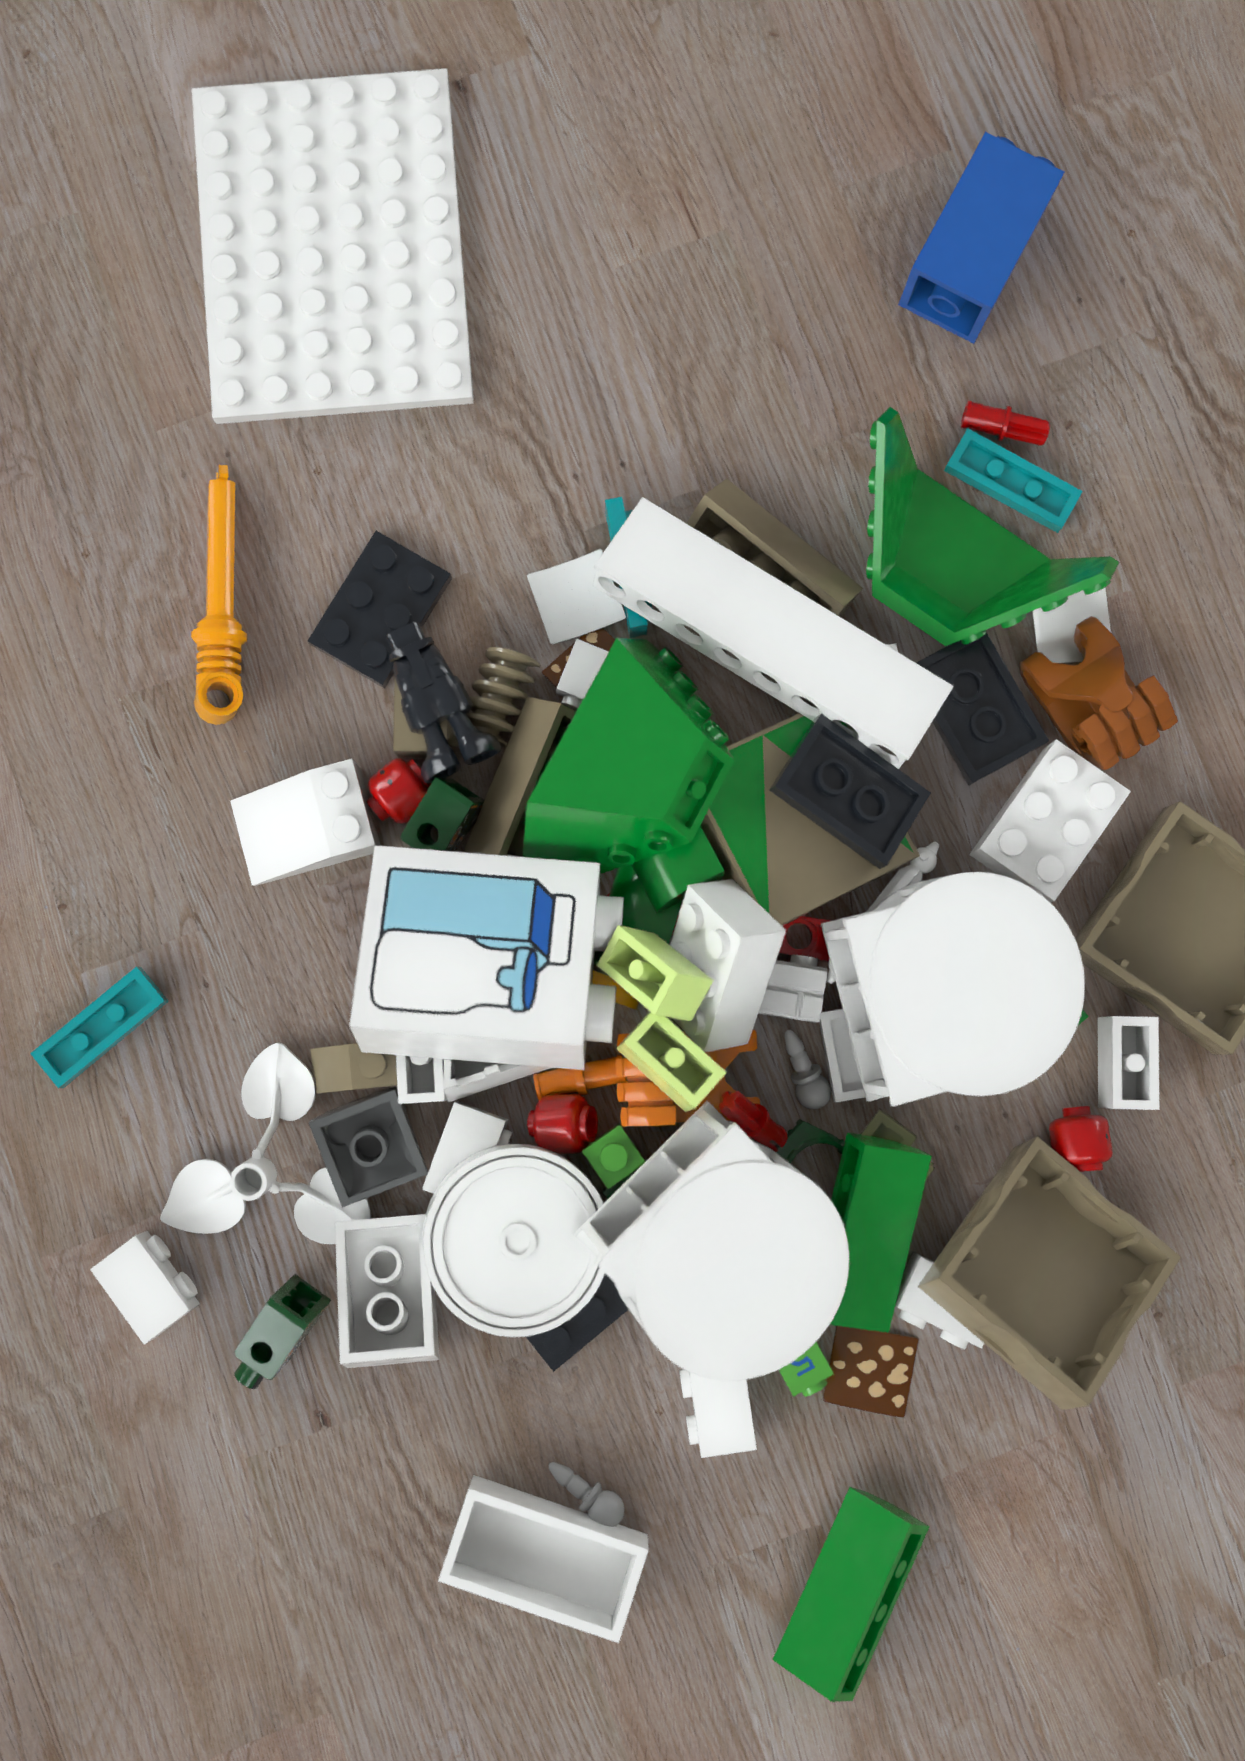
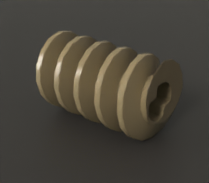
[467,647,541,748]

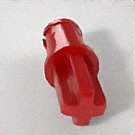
[960,400,1050,446]
[719,1091,787,1152]

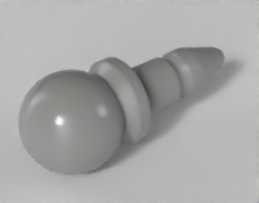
[785,1030,831,1110]
[548,1462,625,1527]

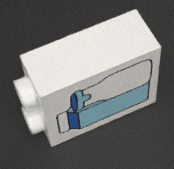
[349,846,624,1070]

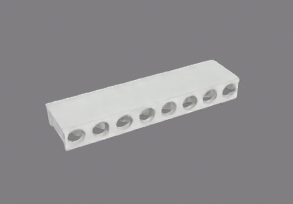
[593,497,954,769]

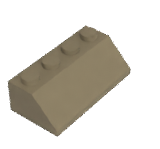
[686,478,863,617]
[463,697,576,857]

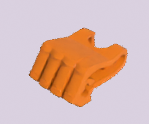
[616,1030,760,1126]

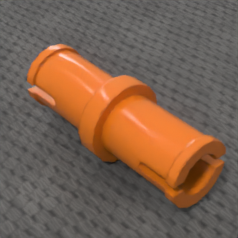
[533,1054,627,1100]

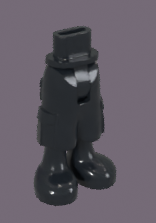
[385,621,502,784]

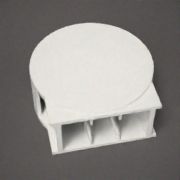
[821,872,1085,1106]
[574,1101,849,1381]

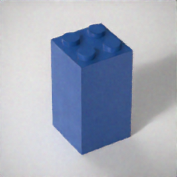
[898,131,1065,344]

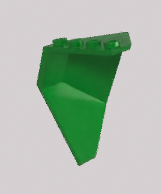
[866,407,1119,646]
[522,638,735,874]

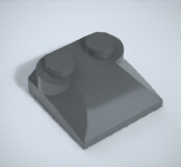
[309,1087,428,1208]

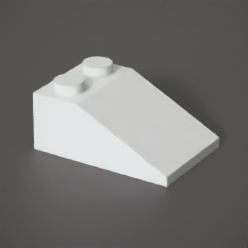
[230,759,381,886]
[335,1214,439,1368]

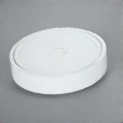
[423,1144,605,1337]

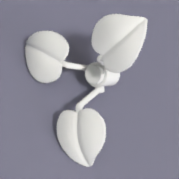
[160,1043,371,1244]

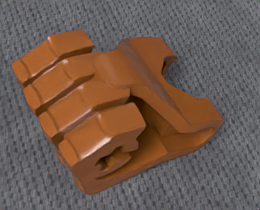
[1020,616,1178,770]

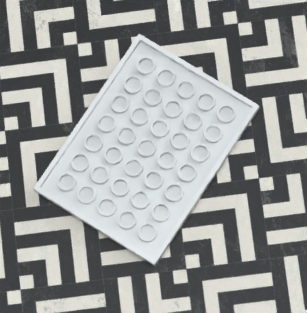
[192,68,474,424]

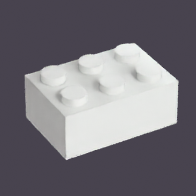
[969,739,1131,903]
[670,879,786,1052]

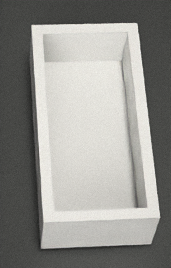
[438,1475,649,1643]

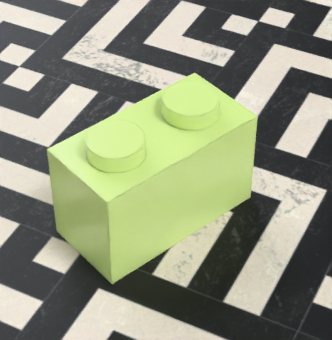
[597,925,714,1021]
[616,1011,727,1112]

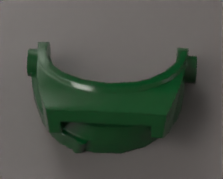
[776,1119,845,1164]

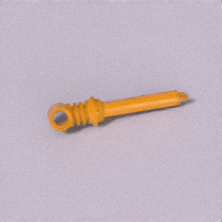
[191,465,248,725]

